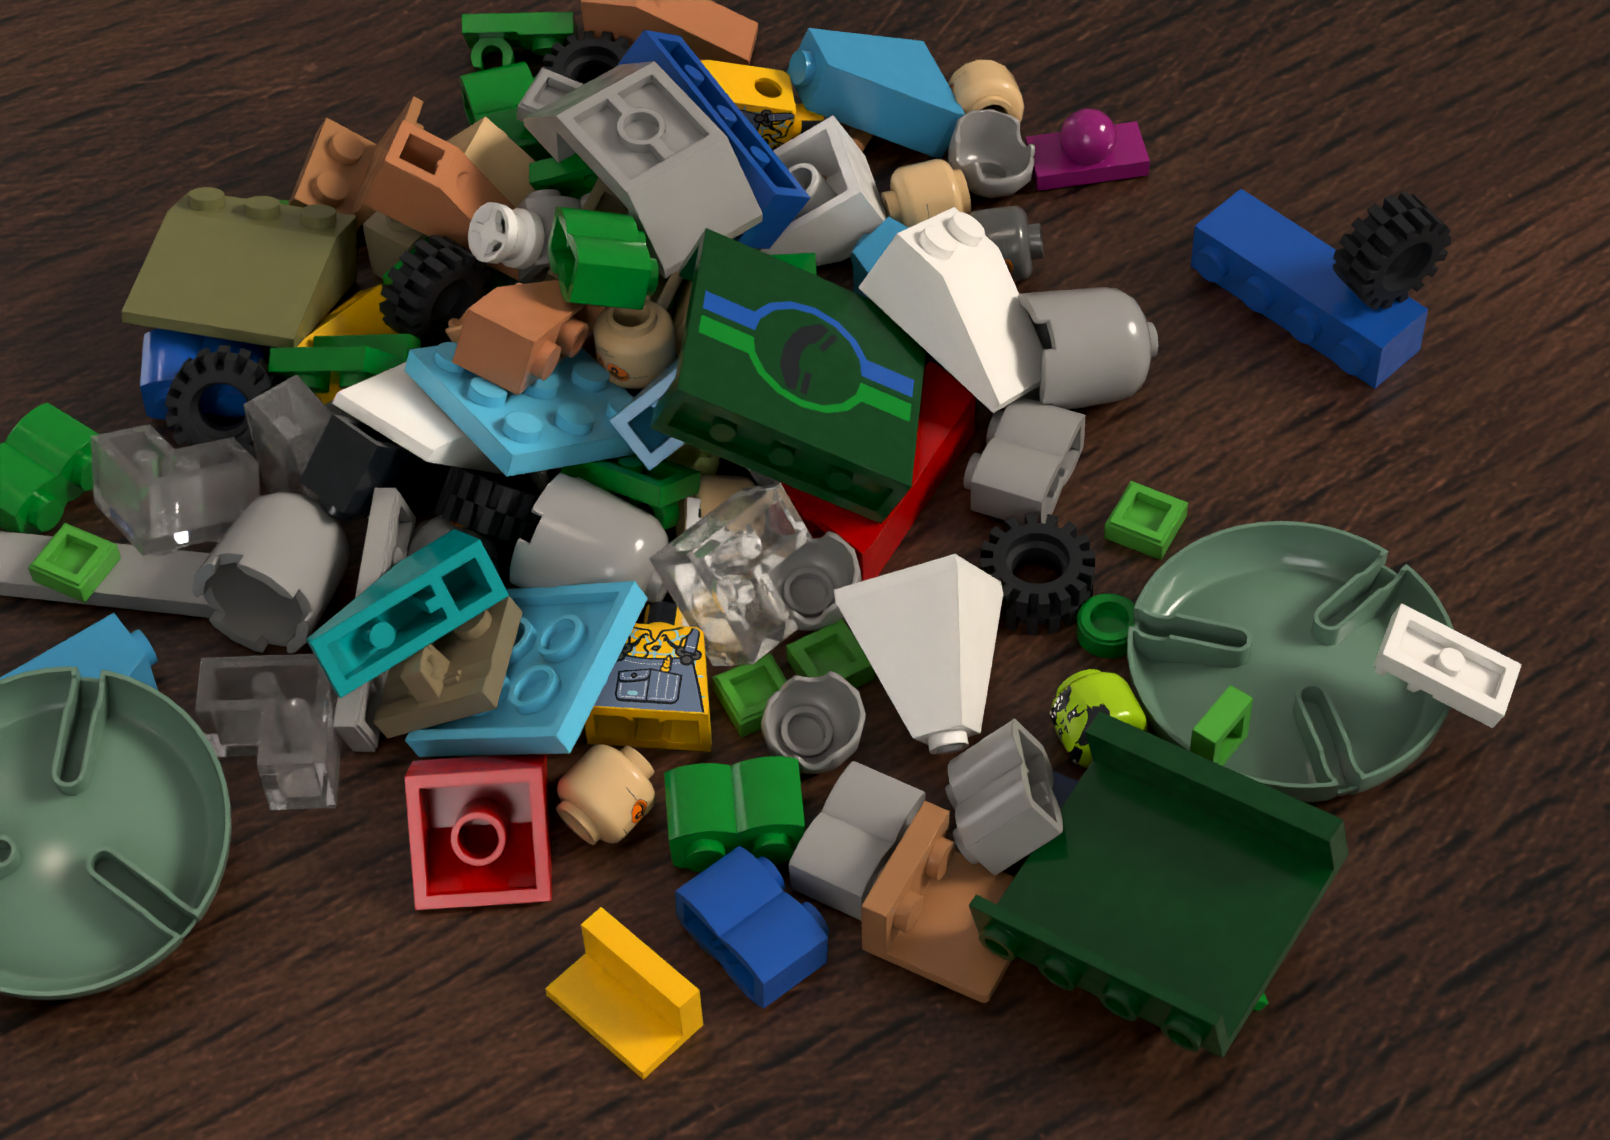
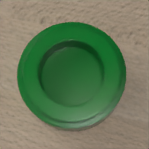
[1076,593,1141,658]

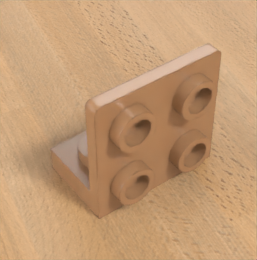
[288,96,424,230]
[861,801,1015,1003]

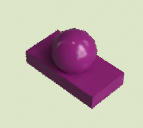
[1025,108,1150,191]

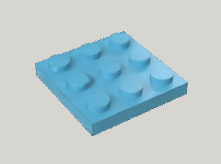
[404,342,635,477]
[405,581,648,757]

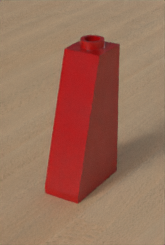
[773,361,976,581]

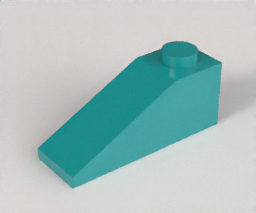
[306,529,509,698]

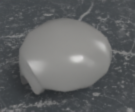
[948,109,1035,198]
[762,531,862,631]
[761,671,866,774]

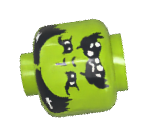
[1049,669,1148,768]

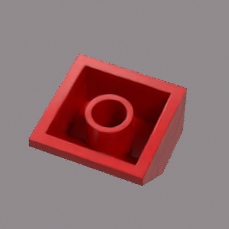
[404,754,552,910]

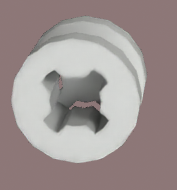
[468,202,545,269]

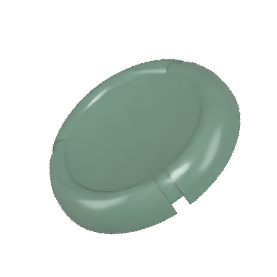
[1127,521,1454,802]
[0,666,232,1001]

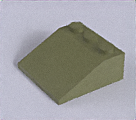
[121,187,357,348]

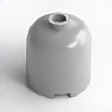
[1018,287,1159,410]
[510,473,674,612]
[192,491,351,653]

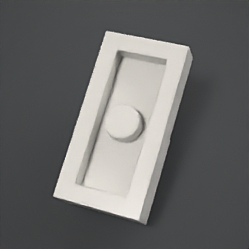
[1374,603,1522,728]

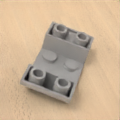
[524,61,763,278]

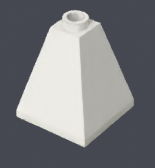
[834,554,1003,755]

